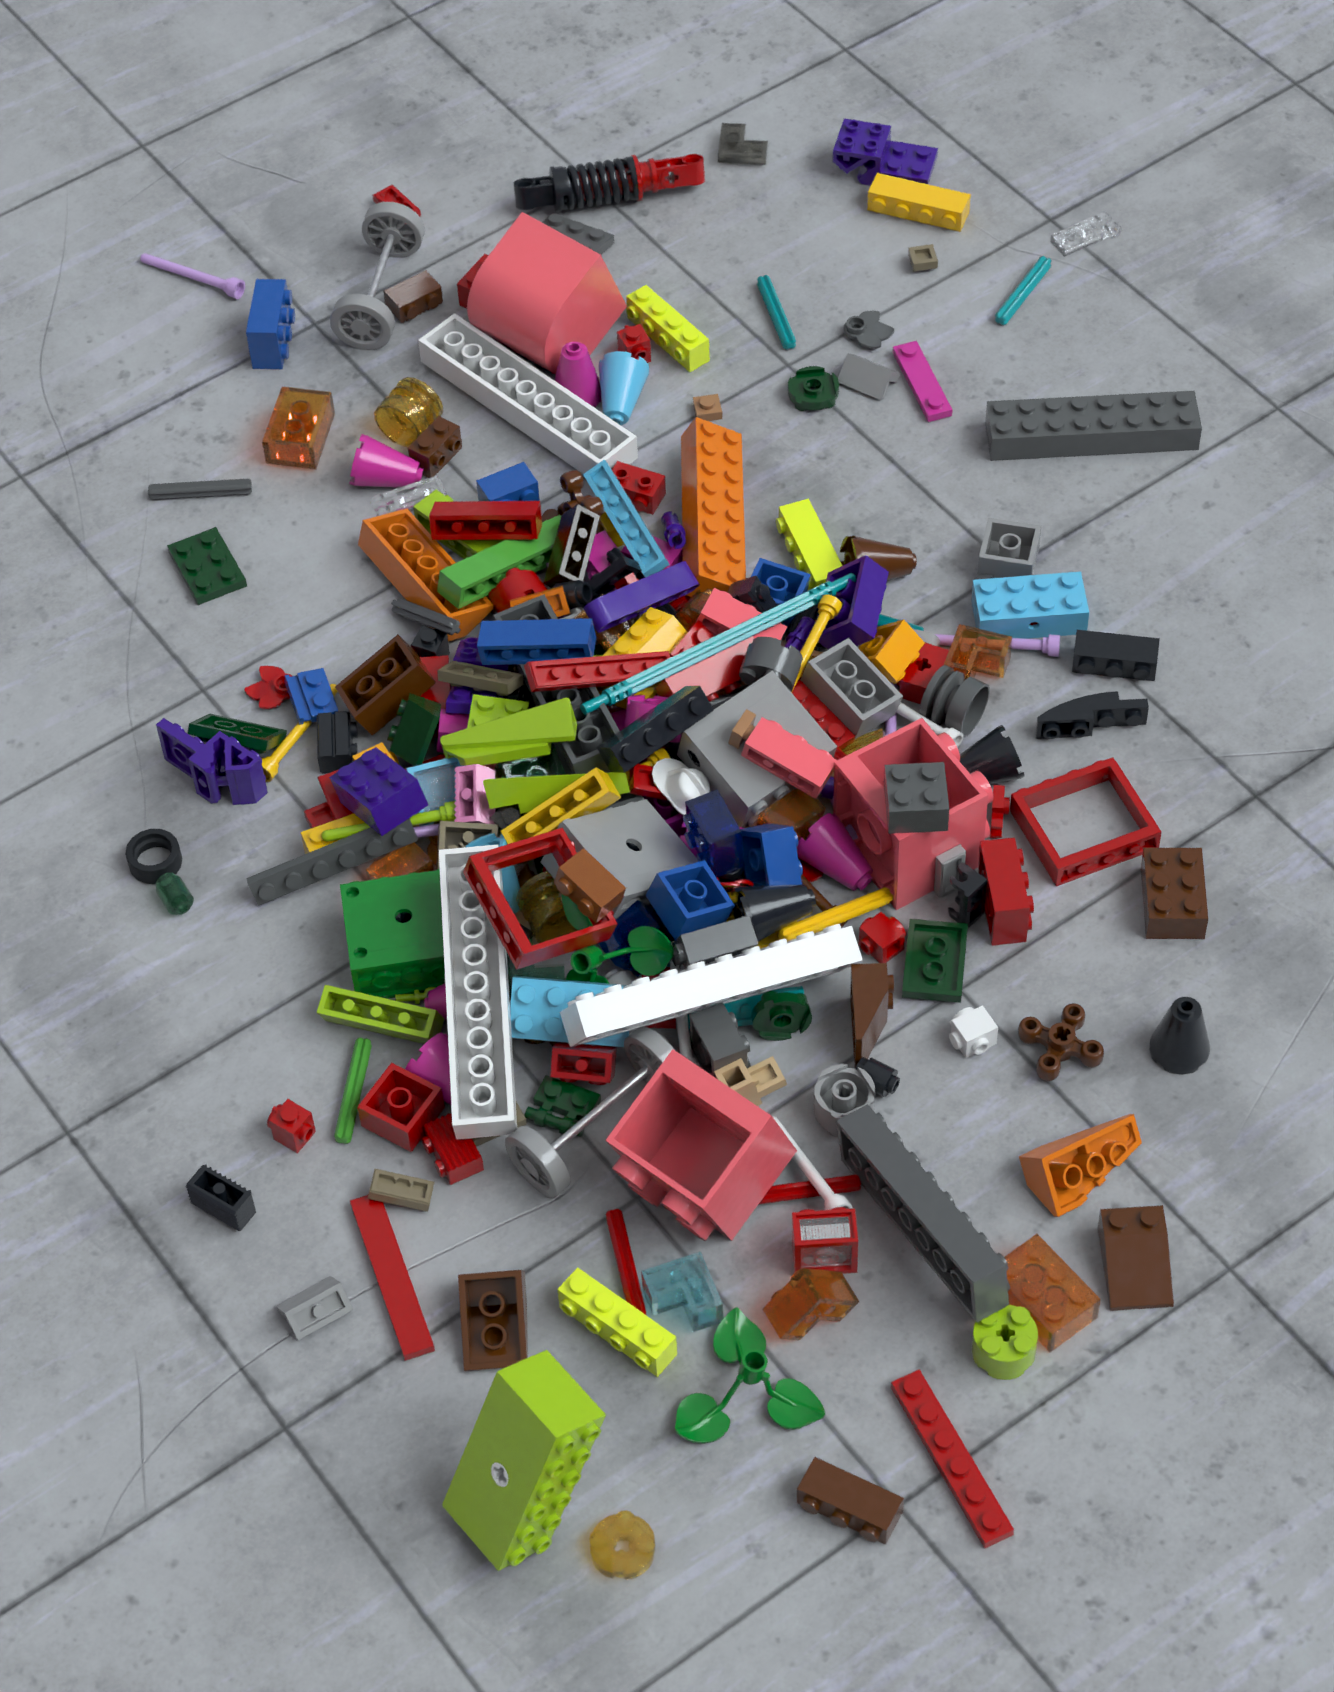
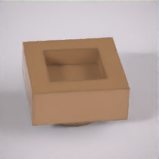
[693,394,722,421]
[728,709,756,749]

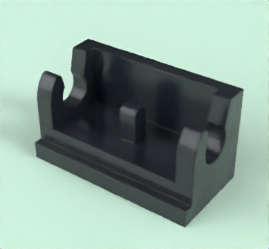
[948,862,987,928]

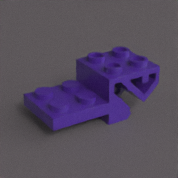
[833,118,938,186]
[446,637,514,714]
[156,718,268,805]

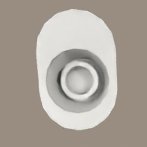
[652,758,710,817]

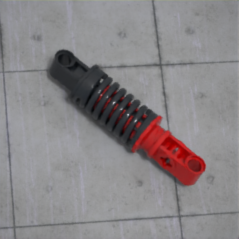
[513,154,705,213]

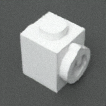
[949,1005,998,1058]

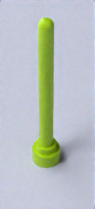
[321,801,456,842]

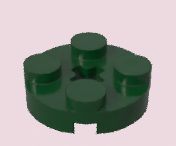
[788,366,839,411]
[751,991,812,1041]

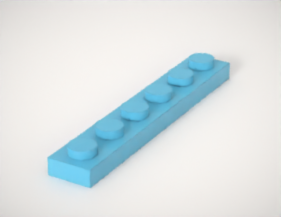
[583,459,670,577]

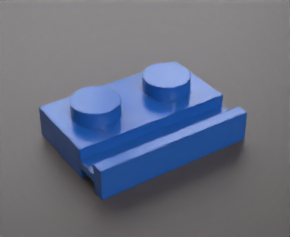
[284,668,339,725]

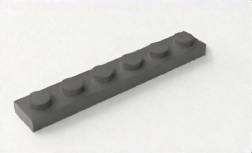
[246,818,418,906]

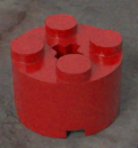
[488,568,548,613]

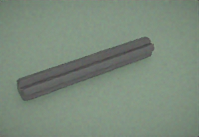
[148,478,252,500]
[391,598,461,635]

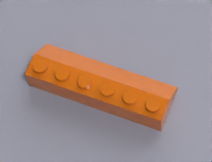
[358,508,494,641]

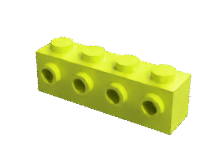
[626,285,710,372]
[557,1267,677,1377]

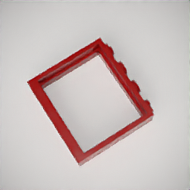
[1010,757,1162,886]
[463,828,618,970]

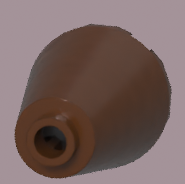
[840,536,917,581]

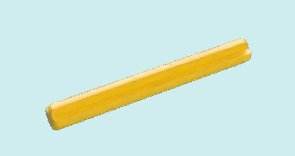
[777,887,893,942]

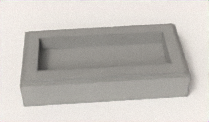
[934,844,966,898]

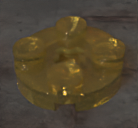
[589,1510,656,1580]

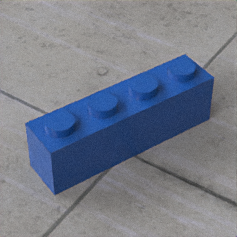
[477,618,596,665]

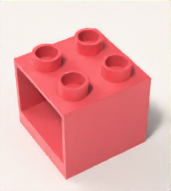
[833,718,993,910]
[605,1049,797,1241]

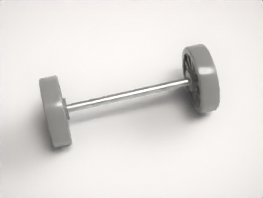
[330,202,425,350]
[505,1027,676,1198]

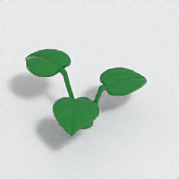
[562,895,674,984]
[675,1307,825,1443]

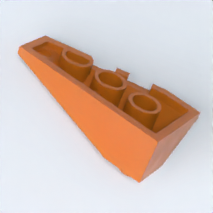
[1019,1114,1142,1217]

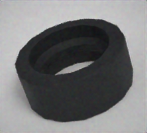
[125,829,182,884]

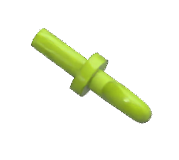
[395,987,436,1005]

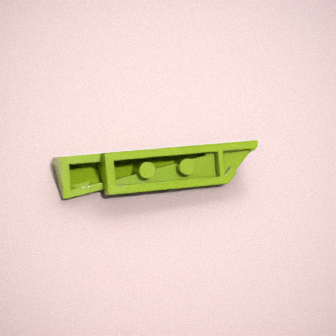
[440,697,577,766]
[483,772,630,814]

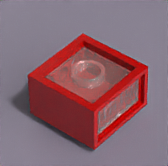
[792,1207,858,1277]

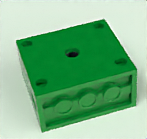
[340,869,445,999]

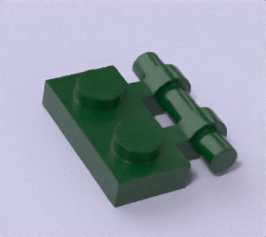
[524,1075,601,1137]

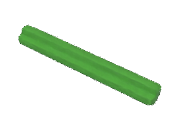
[334,1038,372,1144]

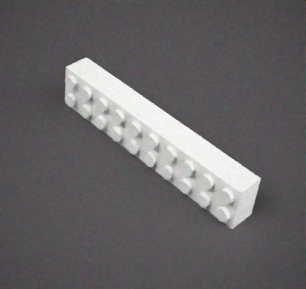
[418,313,638,474]
[439,845,517,1139]
[560,924,862,1047]

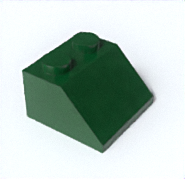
[387,693,441,766]

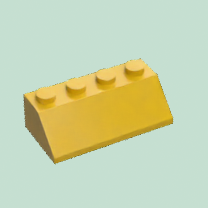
[596,607,686,709]

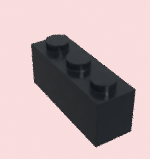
[1072,630,1160,681]

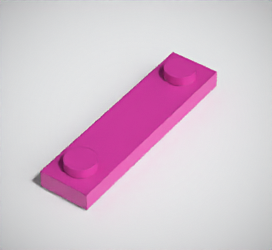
[893,341,953,422]

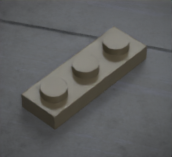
[437,661,524,696]

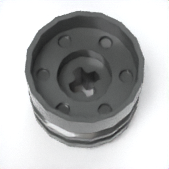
[919,665,990,737]

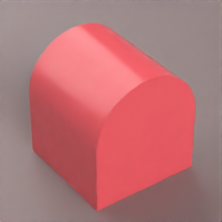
[467,212,627,374]

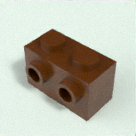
[408,416,462,479]

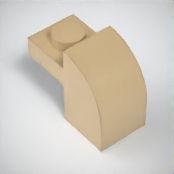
[714,1056,787,1106]

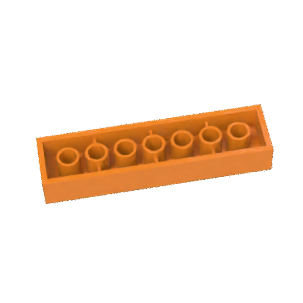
[681,417,746,602]

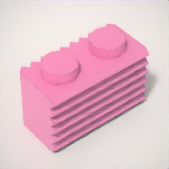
[454,764,495,824]

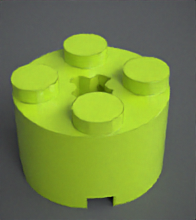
[972,1305,1038,1380]

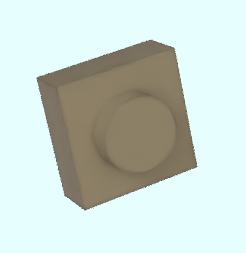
[908,244,938,272]

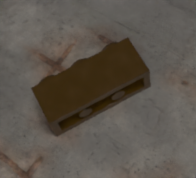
[543,504,600,588]

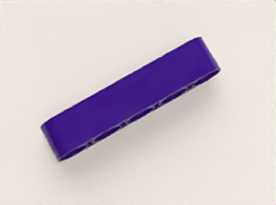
[583,561,700,633]

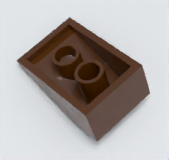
[850,963,894,1068]
[1097,1205,1174,1311]
[458,1270,528,1371]

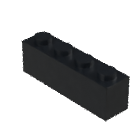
[596,686,714,773]

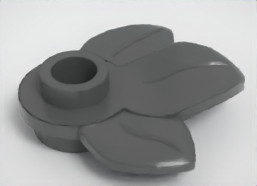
[844,311,894,349]

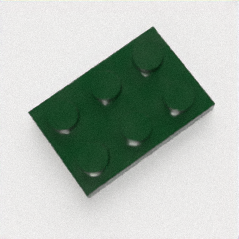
[167,527,247,605]
[188,713,287,754]
[902,919,968,1003]

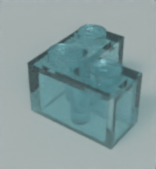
[641,1251,723,1332]

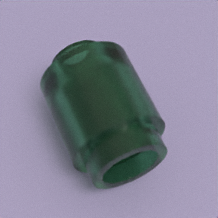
[156,873,194,915]

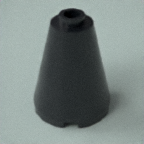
[960,725,1025,785]
[730,884,816,941]
[1149,997,1210,1075]

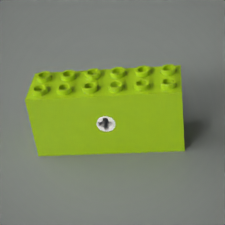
[442,1350,606,1571]

